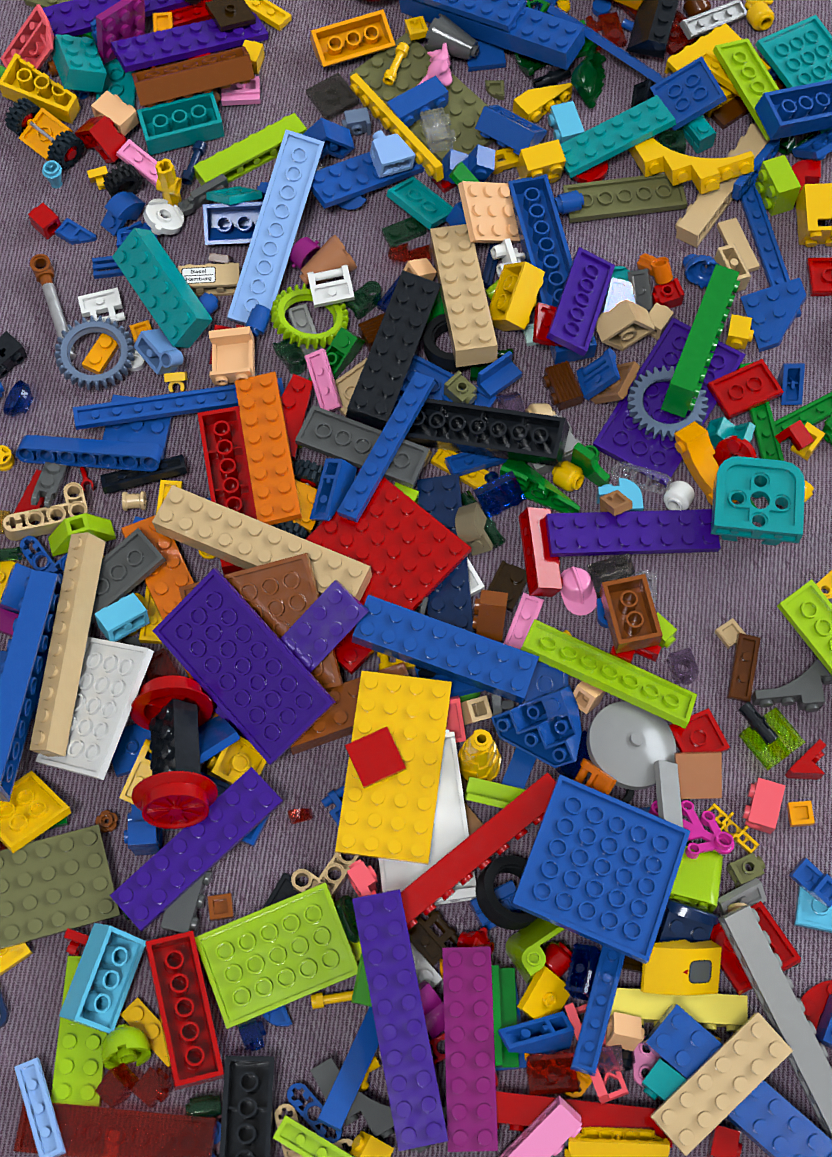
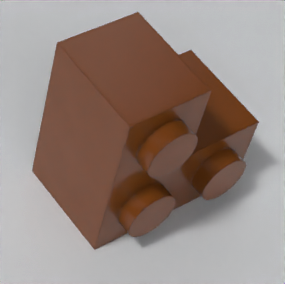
[472,590,508,642]

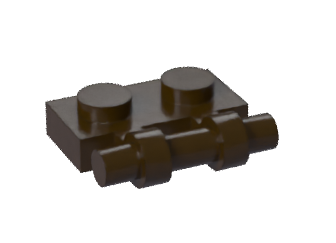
[408,909,459,967]

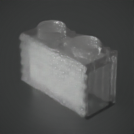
[420,107,456,153]

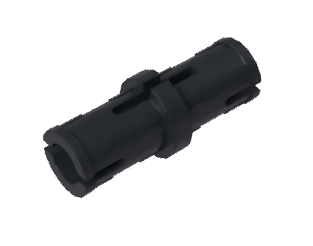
[532,68,572,88]
[738,701,779,746]

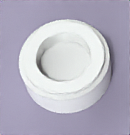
[127,350,146,371]

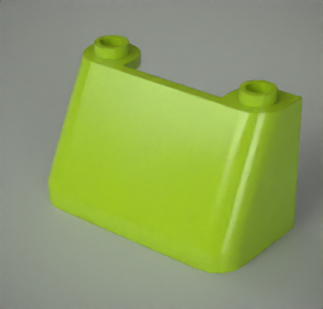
[669,846,723,913]
[505,918,566,985]

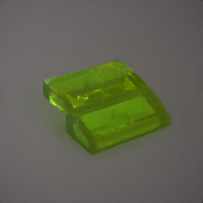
[739,707,805,771]

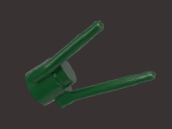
[778,131,818,155]

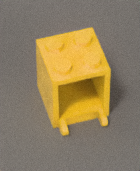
[796,183,832,247]

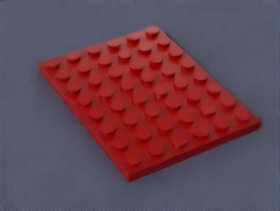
[305,477,472,675]

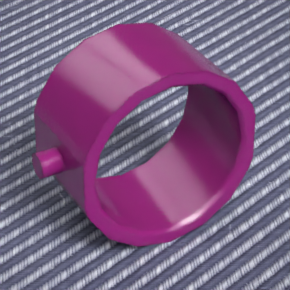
[289,237,320,270]

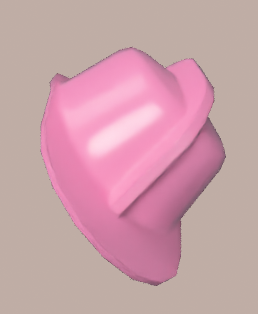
[560,566,597,616]

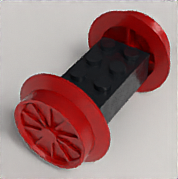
[130,675,218,829]

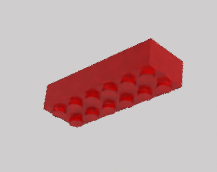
[145,931,224,1091]

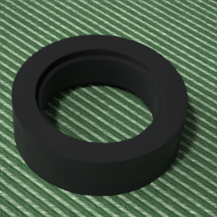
[423,313,474,372]
[475,855,538,930]

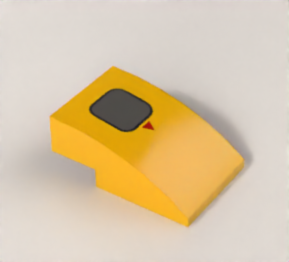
[641,939,722,995]

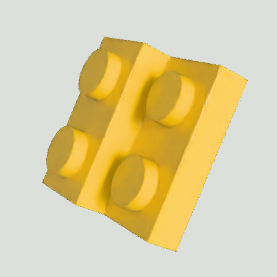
[206,736,267,785]

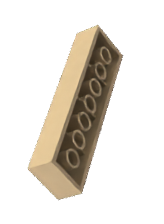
[430,224,498,367]

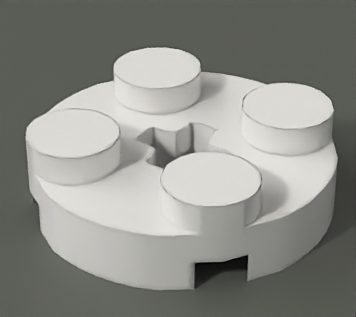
[143,199,184,235]

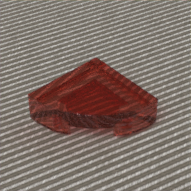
[287,808,313,824]

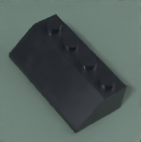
[626,0,680,59]

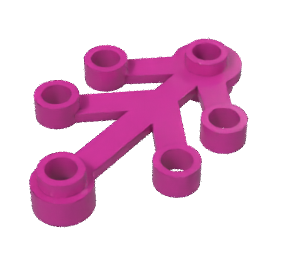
[649,800,734,859]

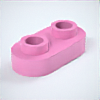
[632,1036,658,1087]

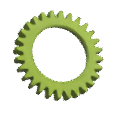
[270,283,349,349]

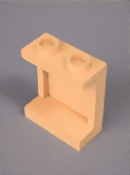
[209,326,255,386]

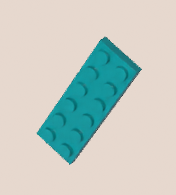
[560,95,676,178]

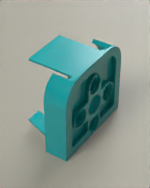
[711,456,805,546]

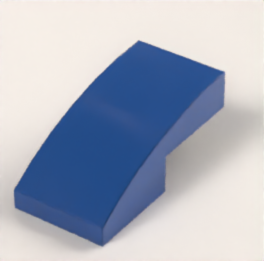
[789,858,832,908]

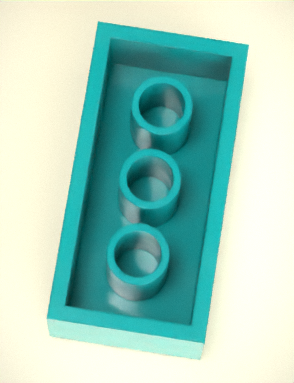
[137,91,225,155]

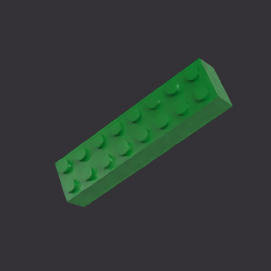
[661,264,740,418]

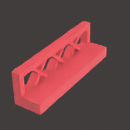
[564,1003,629,1104]

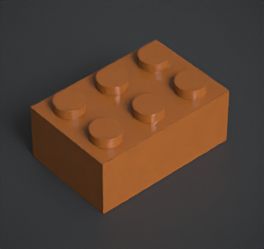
[599,574,663,653]

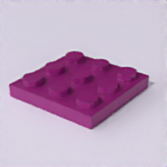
[96,0,145,65]

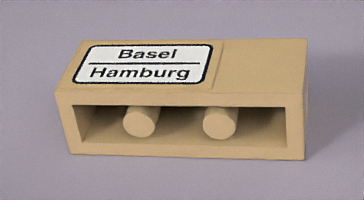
[178,262,241,297]

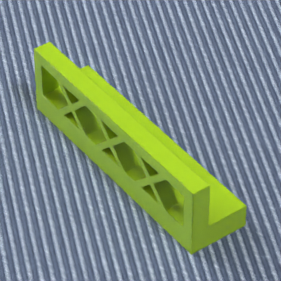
[464,776,525,808]

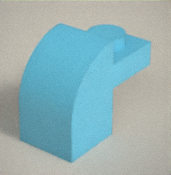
[596,478,644,511]

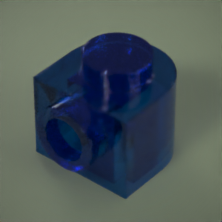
[237,1018,267,1051]

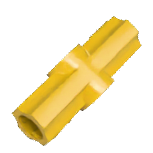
[155,158,182,206]

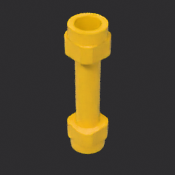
[382,42,409,85]
[311,990,354,1009]

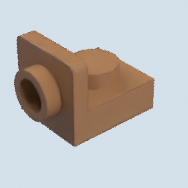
[599,490,632,516]

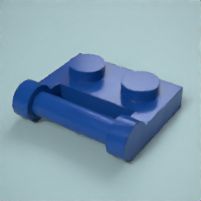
[576,348,621,400]

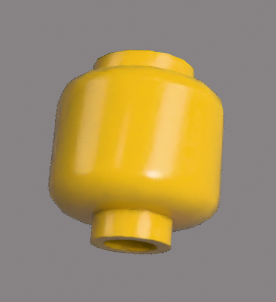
[746,2,775,31]
[552,461,585,492]

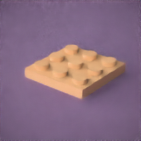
[458,181,520,244]

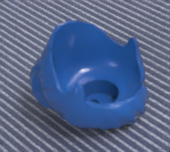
[682,254,720,289]

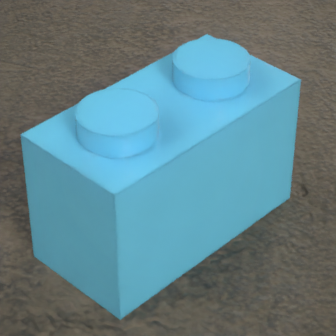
[548,101,585,144]
[95,593,150,642]

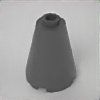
[424,14,480,60]

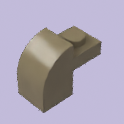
[455,502,493,556]

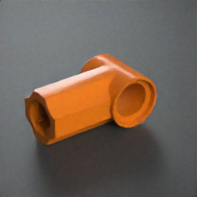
[637,253,673,284]

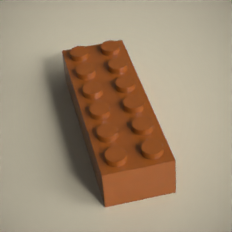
[132,46,255,107]
[290,662,409,755]

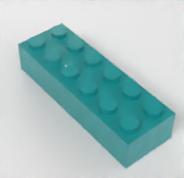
[112,228,213,348]

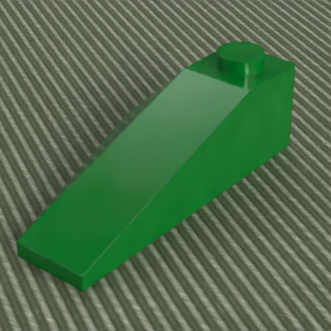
[498,459,580,513]

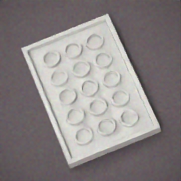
[35,637,154,780]

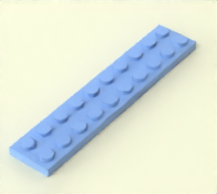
[227,129,324,331]

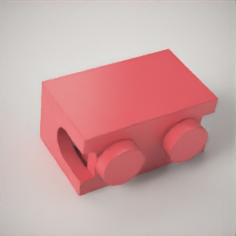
[742,778,786,834]

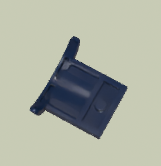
[656,899,720,943]

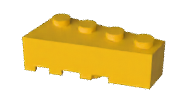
[0,52,80,124]

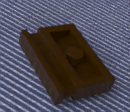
[487,560,527,612]

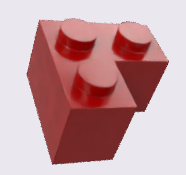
[74,115,127,163]

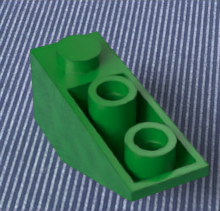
[308,327,365,381]

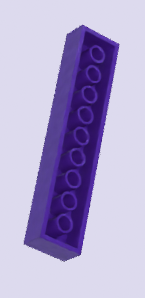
[352,889,448,1151]

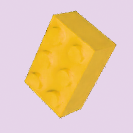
[489,261,545,331]

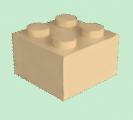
[595,299,655,351]

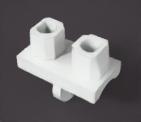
[490,238,526,277]

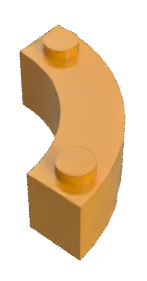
[674,421,737,505]

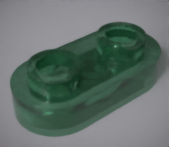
[335,895,360,943]

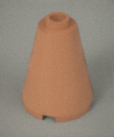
[299,235,357,286]

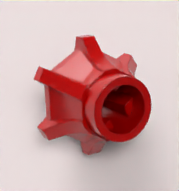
[457,927,494,955]

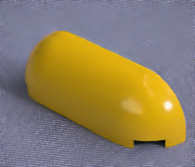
[568,1127,670,1157]

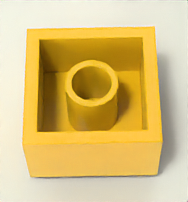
[516,139,566,183]

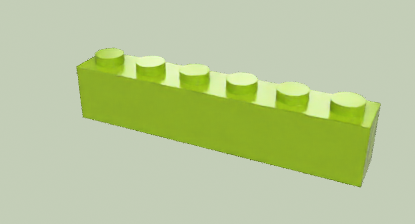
[193,113,307,186]

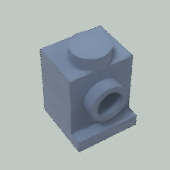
[341,107,371,136]

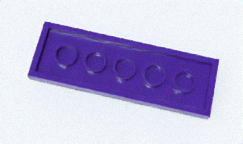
[546,247,615,356]

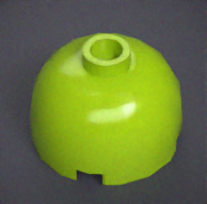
[101,1024,151,1071]

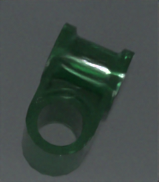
[344,281,382,319]
[272,338,306,375]

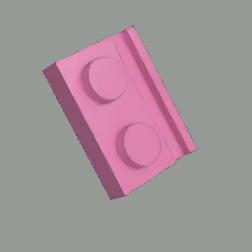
[221,76,261,106]

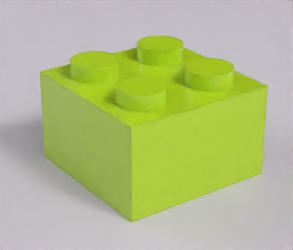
[755,155,801,216]

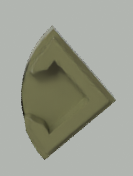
[485,80,504,100]

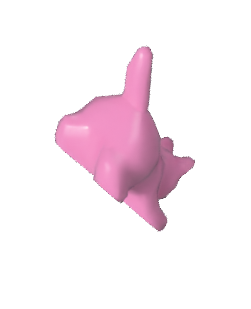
[418,43,453,87]

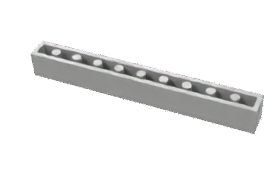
[718,906,832,1140]

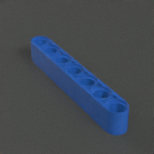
[16,435,164,472]

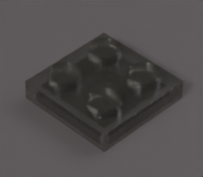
[306,72,359,120]

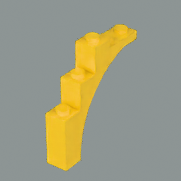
[628,137,754,194]

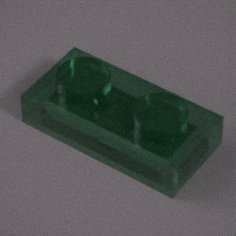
[382,217,426,248]

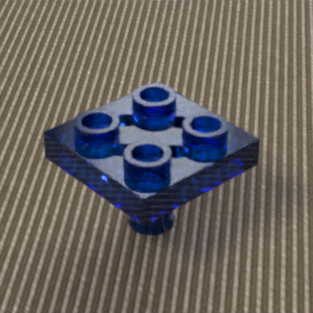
[473,471,526,519]

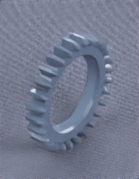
[54,315,135,390]
[627,366,708,441]

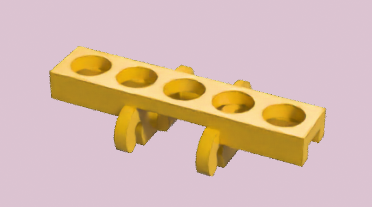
[708,803,760,854]

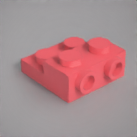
[347,859,378,897]

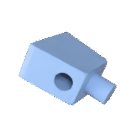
[370,131,416,178]

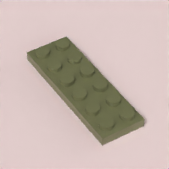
[562,173,687,223]

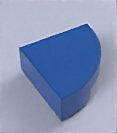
[263,1005,293,1027]

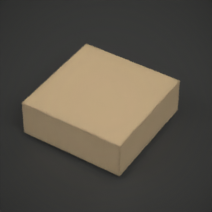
[715,618,746,649]

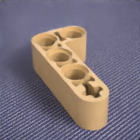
[3,482,88,541]
[291,853,362,898]

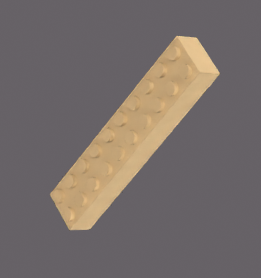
[152,485,372,602]

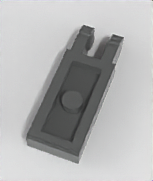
[31,462,67,508]

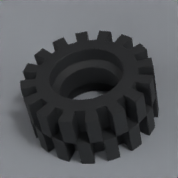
[103,164,143,197]

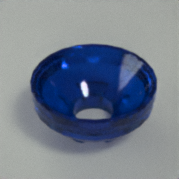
[3,380,34,417]

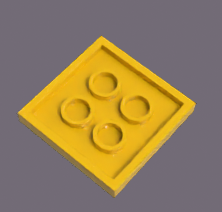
[0,771,71,853]

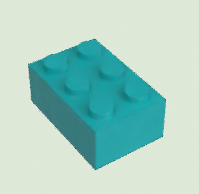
[51,34,107,93]

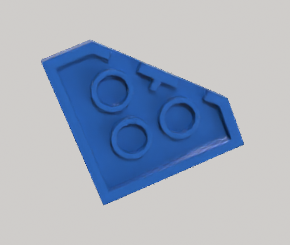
[740,277,806,352]

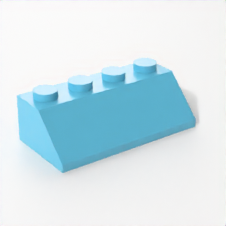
[59,923,146,1034]

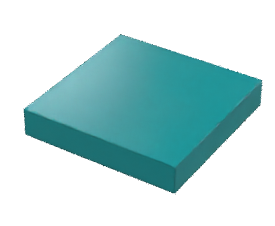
[206,186,262,205]

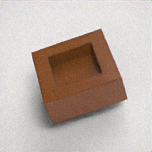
[207,893,234,921]

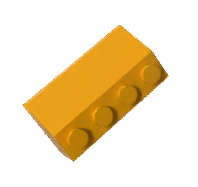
[310,9,396,68]

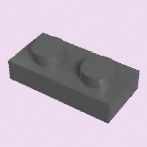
[628,269,654,311]

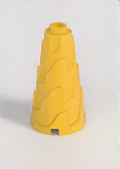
[458,729,502,782]

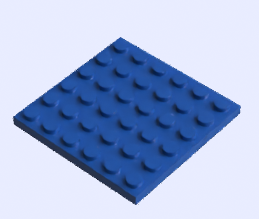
[510,775,690,964]

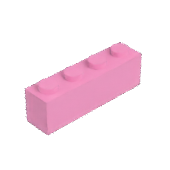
[499,1096,582,1157]

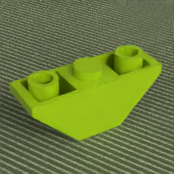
[48,513,116,557]

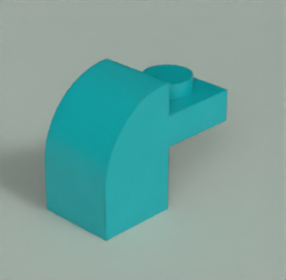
[706,417,756,447]

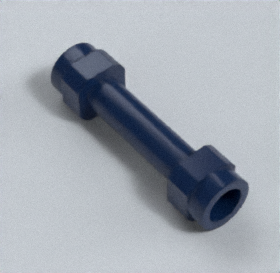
[181,140,207,185]

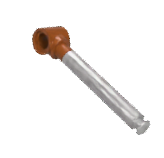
[30,254,76,360]

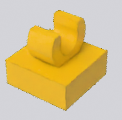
[87,166,108,191]
[164,371,187,392]

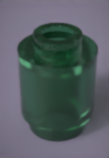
[185,1094,222,1123]

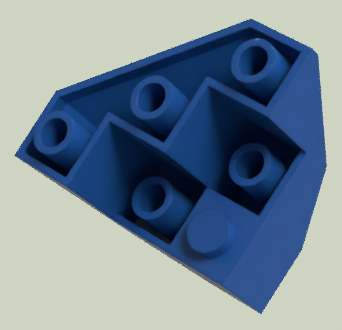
[491,685,582,768]

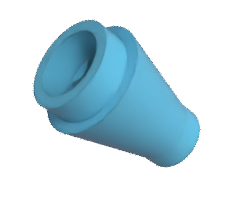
[42,160,62,188]

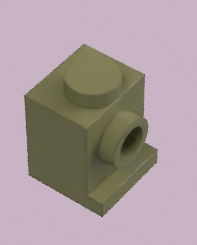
[444,371,477,404]
[726,853,766,888]

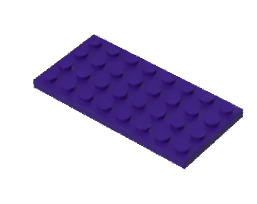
[592,317,746,487]
[153,568,336,765]

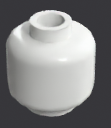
[663,481,695,511]

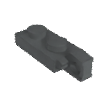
[178,174,229,216]

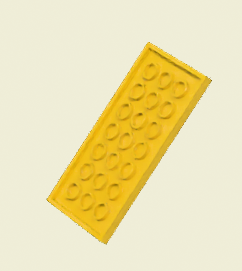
[335,671,452,865]

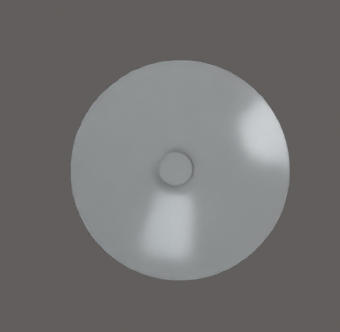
[586,701,676,790]

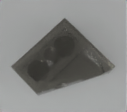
[587,553,635,599]

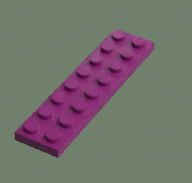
[442,947,498,1152]

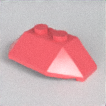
[0,4,54,71]

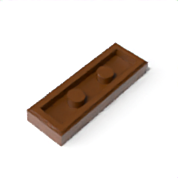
[727,633,761,703]

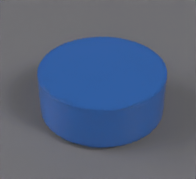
[592,0,611,17]

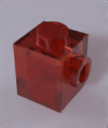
[95,1063,140,1108]
[131,1067,172,1109]

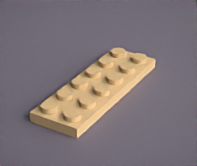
[650,1012,793,1156]

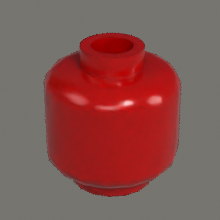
[543,942,573,978]

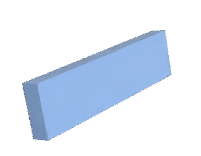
[14,1057,66,1157]

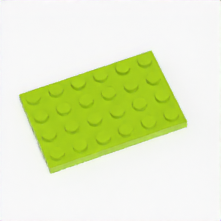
[195,882,358,1029]

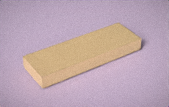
[717,218,760,272]

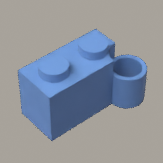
[134,329,183,375]

